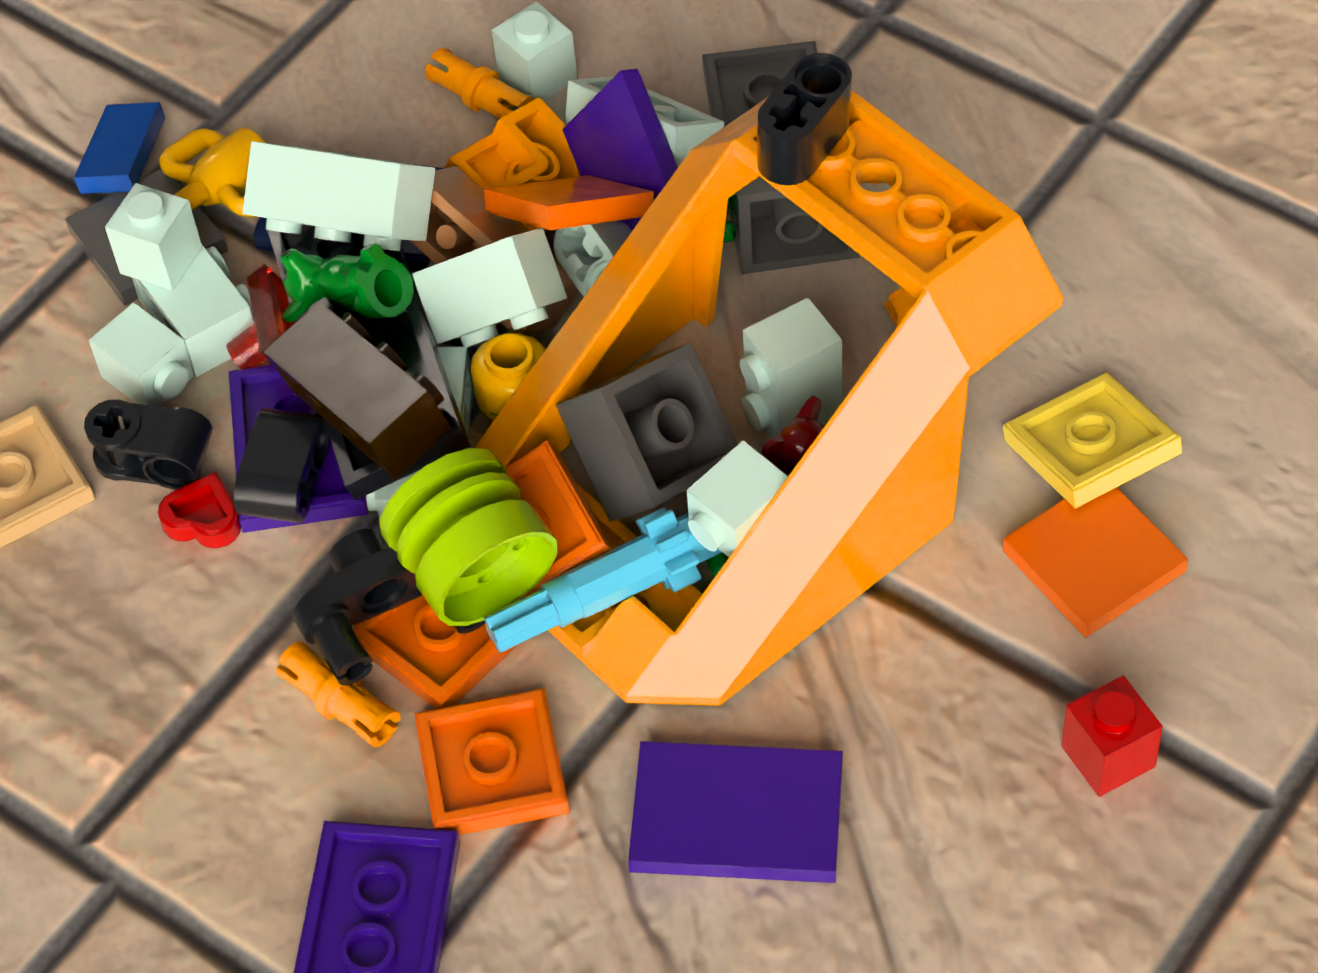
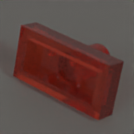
[226,264,295,369]

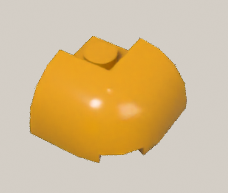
[445,97,581,232]

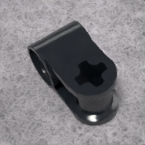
[84,400,213,490]

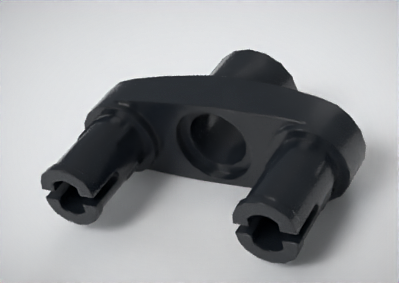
[292,529,485,685]

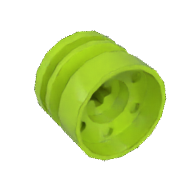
[379,448,558,626]

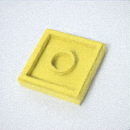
[1003,372,1182,509]

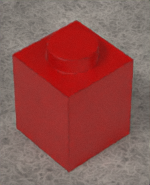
[1061,675,1163,797]

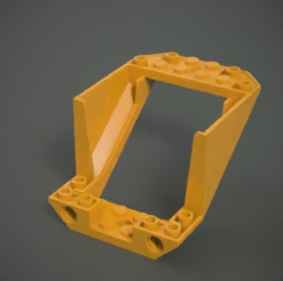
[474,90,1063,706]

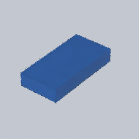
[74,102,166,194]

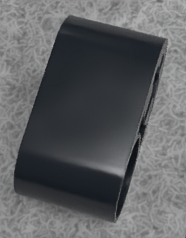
[757,53,852,185]
[234,408,330,523]

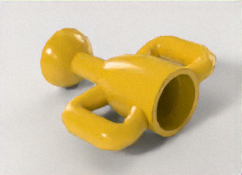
[159,127,265,217]

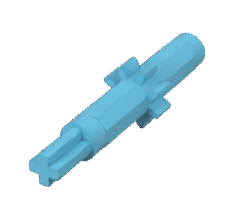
[483,508,722,653]

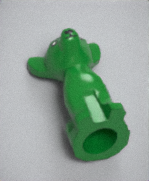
[280,244,414,322]

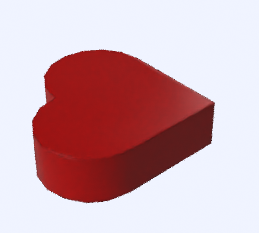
[158,472,241,548]

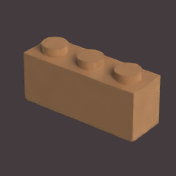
[409,166,579,335]

